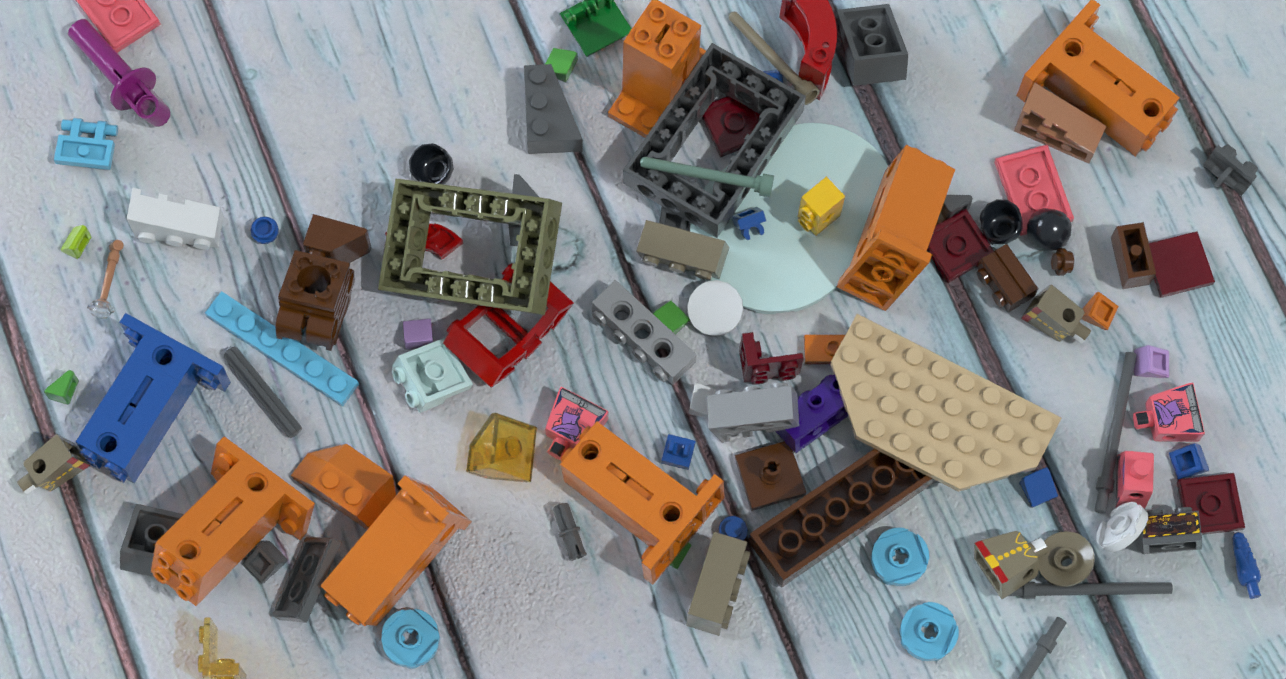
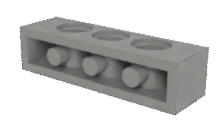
[592,280,697,386]

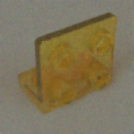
[198,617,246,679]

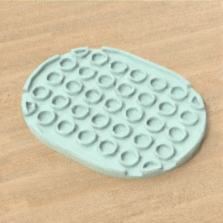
[690,123,888,314]

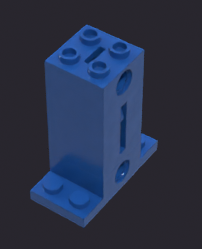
[76,313,231,484]

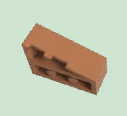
[1014,83,1106,164]

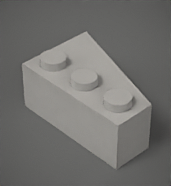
[707,383,799,443]

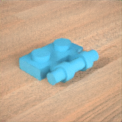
[54,118,118,170]

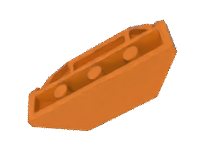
[291,444,396,530]

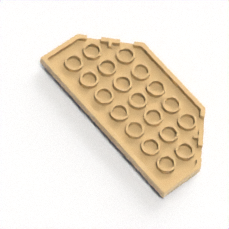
[830,314,1062,492]

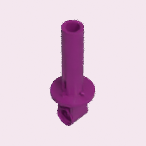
[68,19,170,127]

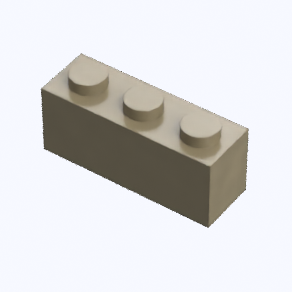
[636,220,729,280]

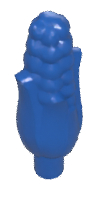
[1232,532,1261,599]

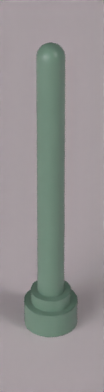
[640,157,774,198]

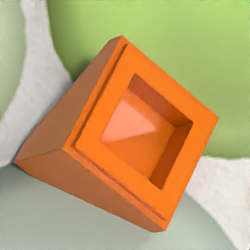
[1081,292,1119,330]

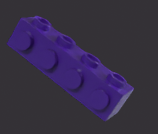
[775,374,849,454]

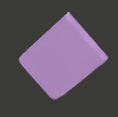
[403,318,433,349]
[1134,345,1169,378]

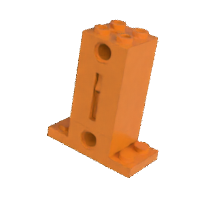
[608,0,706,138]
[1016,0,1180,157]
[836,145,955,311]
[560,421,725,585]
[151,436,315,606]
[321,475,472,626]

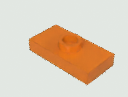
[804,335,845,364]

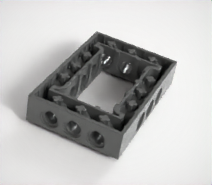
[623,43,806,238]

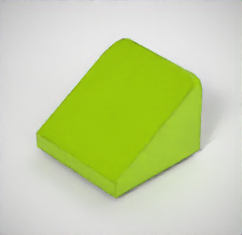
[61,225,92,259]

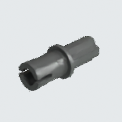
[553,503,587,561]

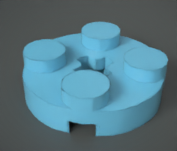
[871,528,929,586]
[900,602,959,661]
[381,609,440,669]

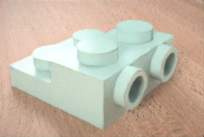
[392,337,473,413]

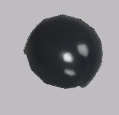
[409,143,454,185]
[980,199,1023,244]
[1027,208,1072,251]

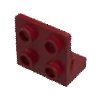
[739,332,804,385]

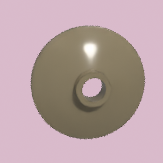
[1038,531,1095,587]

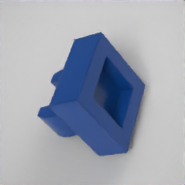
[731,206,766,240]
[661,434,696,470]

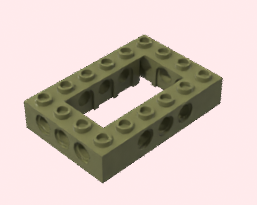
[378,178,562,315]

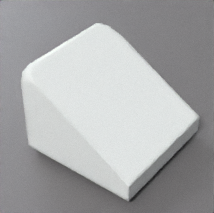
[689,383,718,418]

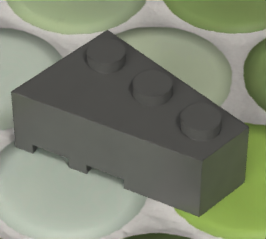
[524,64,583,154]

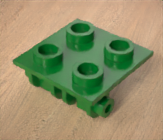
[560,0,632,57]

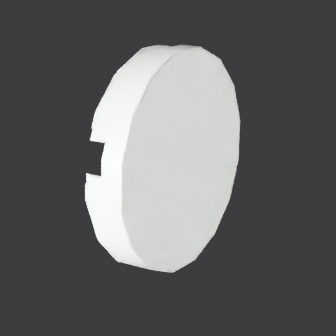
[687,280,744,337]
[1096,502,1148,553]

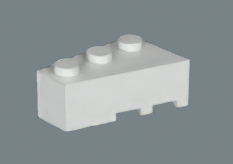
[127,188,224,250]

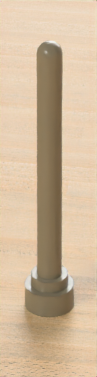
[729,11,819,105]

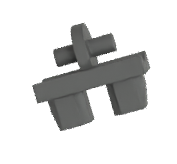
[1203,144,1258,196]

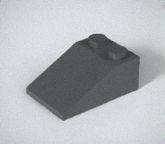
[836,4,908,86]

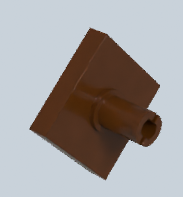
[735,441,806,511]

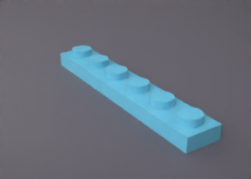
[205,291,359,407]

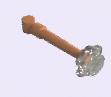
[87,240,124,319]

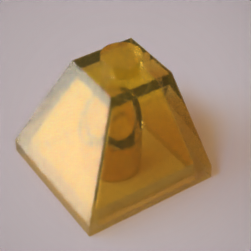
[466,413,537,483]

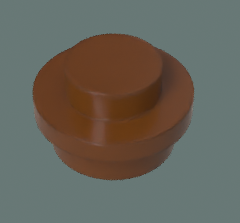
[1051,248,1074,276]

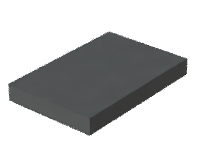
[272,537,341,623]

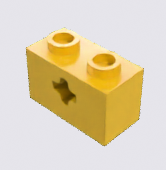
[797,176,845,236]

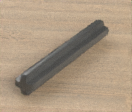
[224,346,302,438]

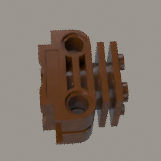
[276,250,355,351]

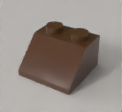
[303,214,372,263]

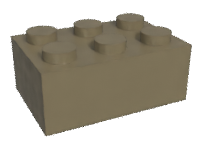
[686,532,750,636]

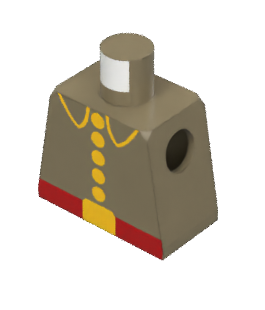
[1021,284,1091,344]
[17,434,90,495]
[974,531,1048,599]

